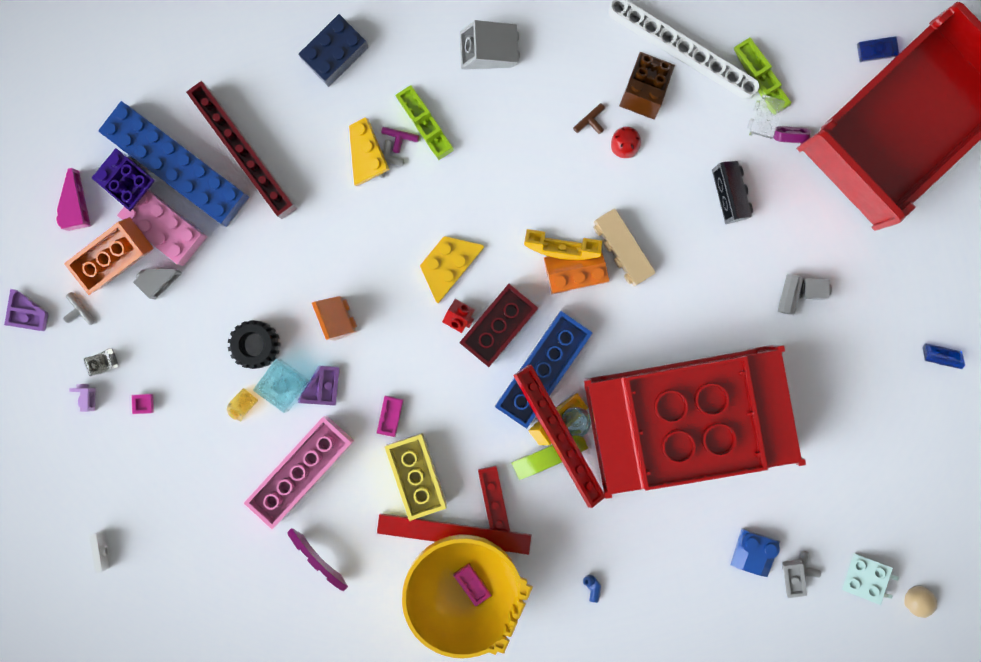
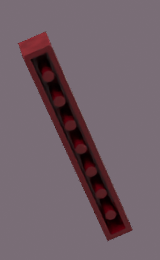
[186,81,297,219]

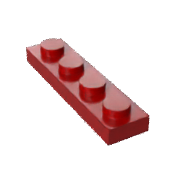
[478,465,510,531]

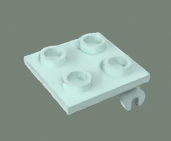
[842,553,899,605]

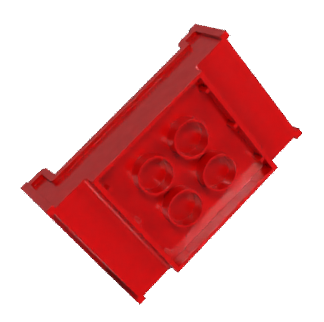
[796,2,981,231]
[583,345,806,499]

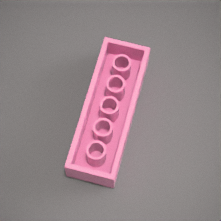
[244,415,354,529]

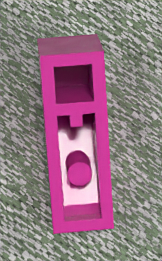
[56,168,91,231]

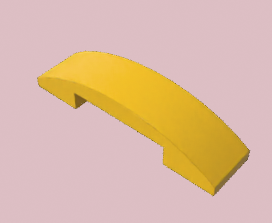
[524,229,602,260]

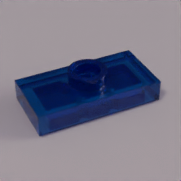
[857,36,899,63]
[922,343,965,369]

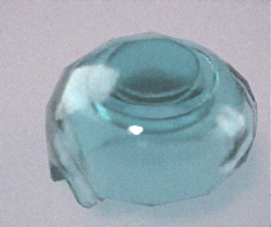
[562,407,591,437]

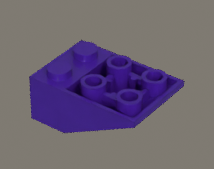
[92,148,155,211]

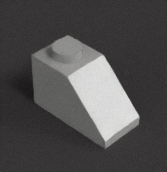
[133,269,182,300]

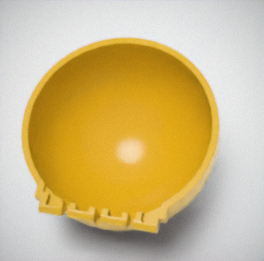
[402,535,533,658]

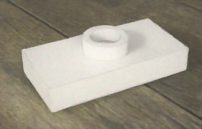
[89,531,109,574]

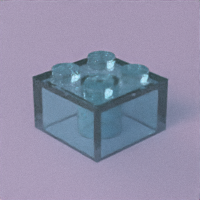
[253,359,310,413]

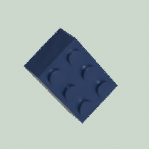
[298,14,369,87]

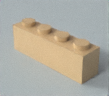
[593,208,656,286]

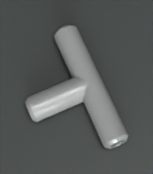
[378,139,404,178]
[63,292,95,325]
[782,551,821,578]

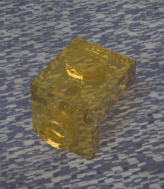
[226,388,258,422]

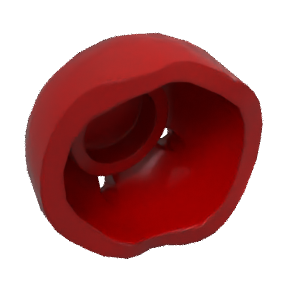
[611,127,641,158]

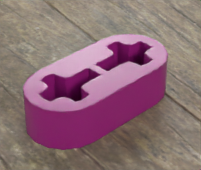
[773,126,811,143]

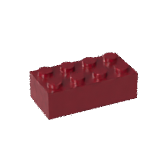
[459,283,538,368]

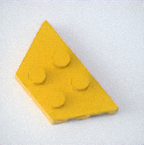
[420,236,485,304]

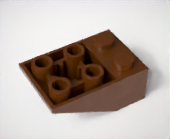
[619,52,675,120]

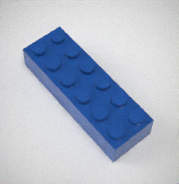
[495,311,593,429]

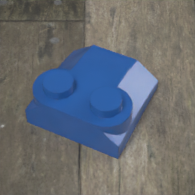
[730,528,780,577]

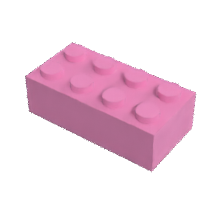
[117,189,207,266]

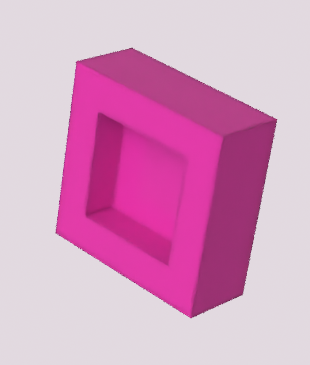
[131,394,154,414]

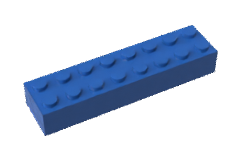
[98,101,249,227]

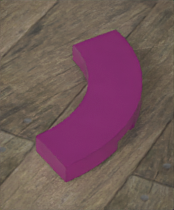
[287,528,348,592]

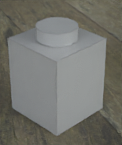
[800,278,832,300]

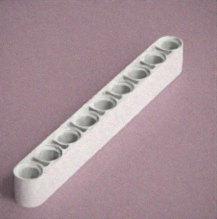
[609,0,759,99]

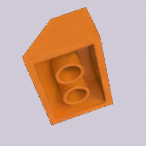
[543,251,610,295]

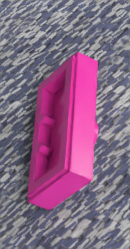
[377,395,404,437]
[453,563,492,607]

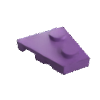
[4,289,48,331]
[298,366,339,406]

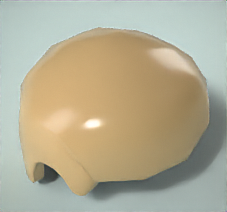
[904,586,938,618]

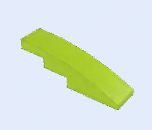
[734,37,792,116]
[395,85,454,161]

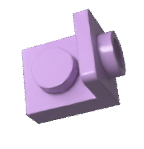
[69,384,96,412]

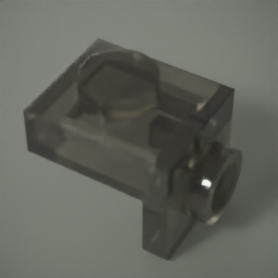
[83,348,119,376]

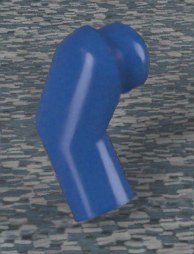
[583,575,601,603]

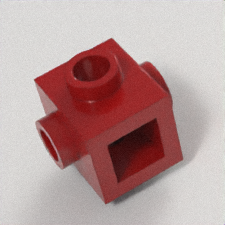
[442,299,475,333]

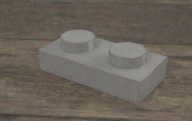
[782,559,807,598]

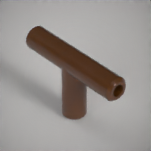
[573,103,605,134]

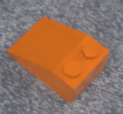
[312,296,357,341]

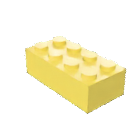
[385,433,447,521]

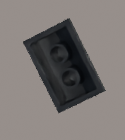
[712,161,753,225]

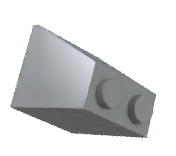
[460,20,520,70]

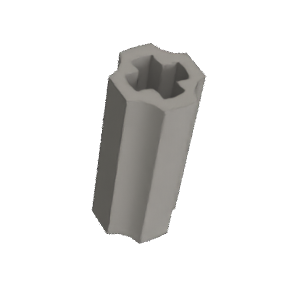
[778,274,804,315]

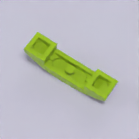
[511,431,589,480]

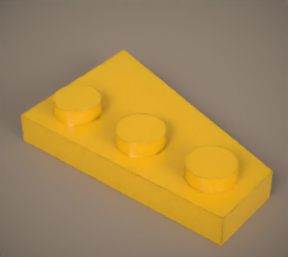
[349,117,390,186]

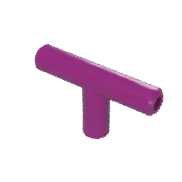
[381,127,420,154]

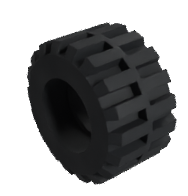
[227,320,281,369]

